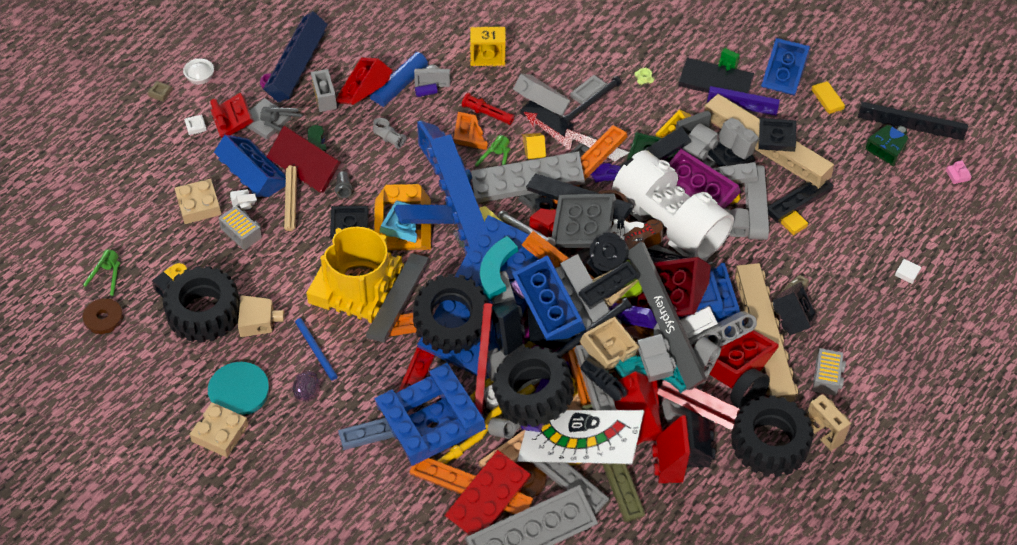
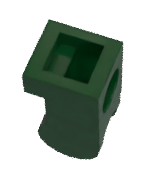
[308,125,327,152]

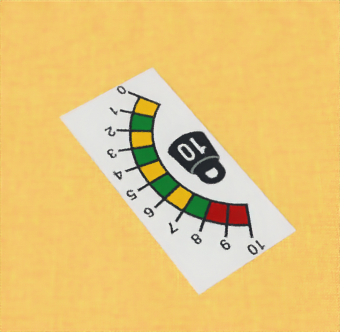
[517,410,644,464]

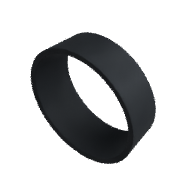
[730,369,770,408]

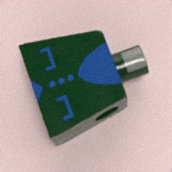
[865,125,909,167]

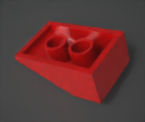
[336,57,393,105]
[709,330,779,389]
[613,371,662,445]
[651,415,690,483]

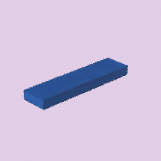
[394,204,454,224]

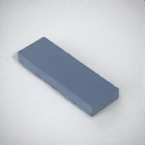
[338,418,394,450]

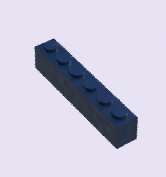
[263,11,328,102]

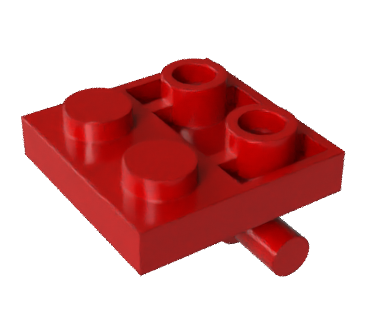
[210,93,254,138]

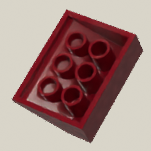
[628,257,711,317]

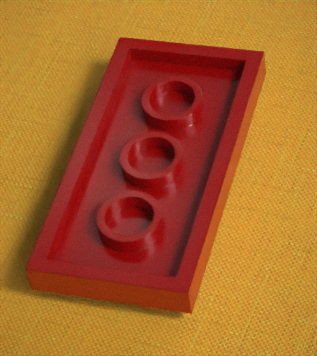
[445,450,531,536]

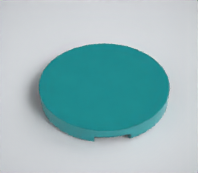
[208,362,269,415]

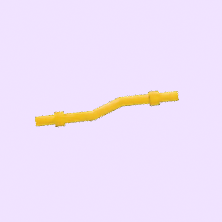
[437,384,535,464]

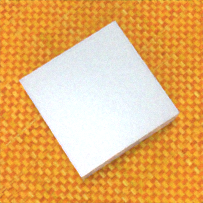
[184,115,207,135]
[895,259,921,284]

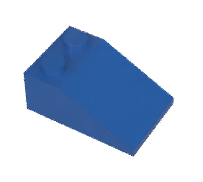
[761,38,810,96]

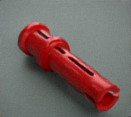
[461,93,515,126]

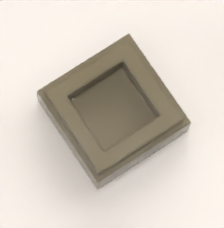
[148,81,173,102]

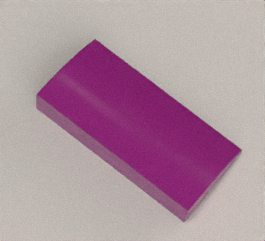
[669,149,741,209]

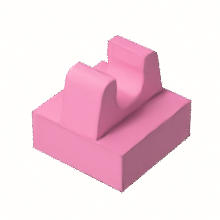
[946,161,972,184]

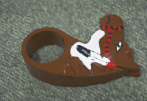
[598,190,663,260]

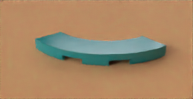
[480,236,518,299]
[614,356,687,393]

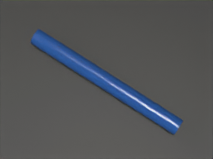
[295,318,338,381]

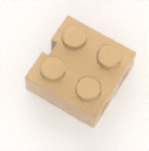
[175,179,221,224]
[580,317,639,371]
[806,394,851,451]
[190,402,249,458]

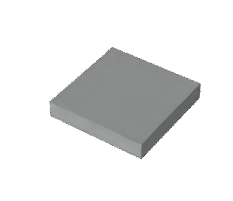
[246,98,291,140]

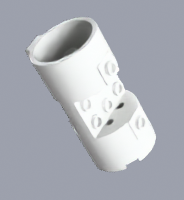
[612,150,734,261]

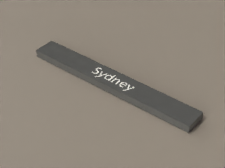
[628,242,707,390]

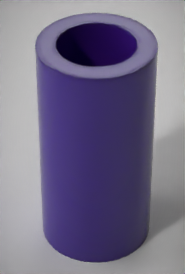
[415,83,438,97]

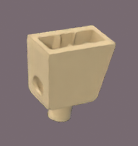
[238,296,284,337]

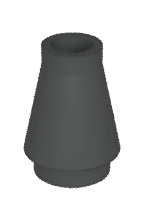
[334,171,353,198]

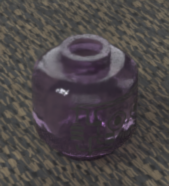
[291,371,321,402]

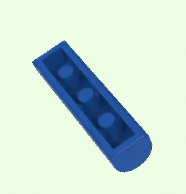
[370,52,428,107]

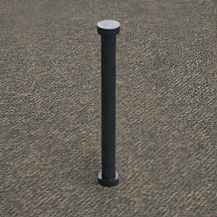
[560,76,622,127]
[556,298,632,357]

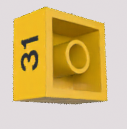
[470,27,506,66]

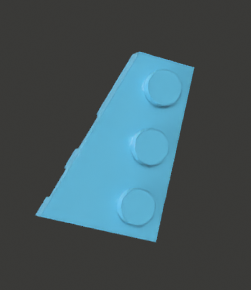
[379,200,417,243]

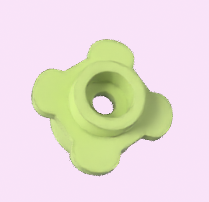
[635,68,654,85]

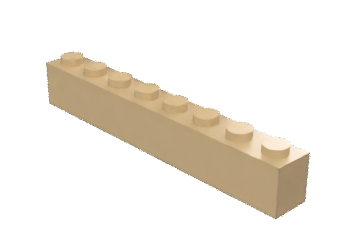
[704,94,834,189]
[735,263,798,402]

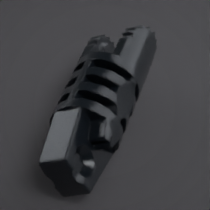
[580,358,628,401]

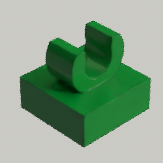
[718,48,740,71]

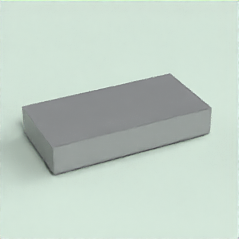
[570,75,607,104]

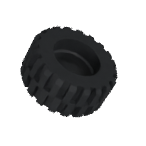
[162,266,240,342]
[413,274,489,354]
[492,346,575,427]
[731,395,814,477]

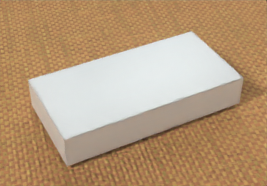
[680,306,718,339]

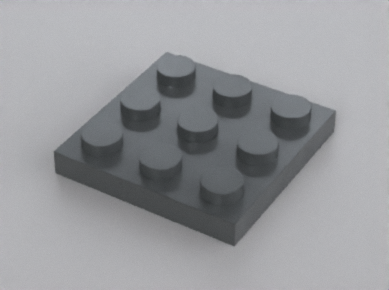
[551,194,616,248]

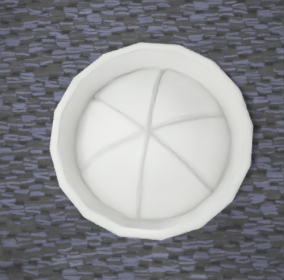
[183,58,214,85]

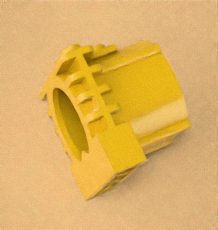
[307,227,404,323]

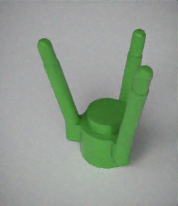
[475,135,510,166]
[83,249,120,296]

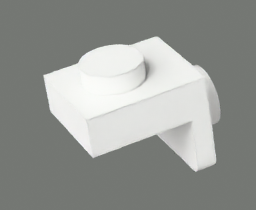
[230,190,257,210]

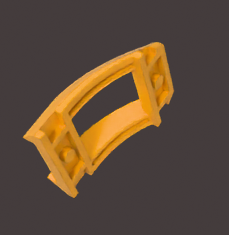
[374,184,431,250]

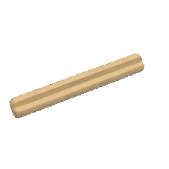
[284,165,297,231]

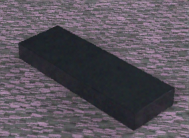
[520,100,573,137]
[579,261,639,309]

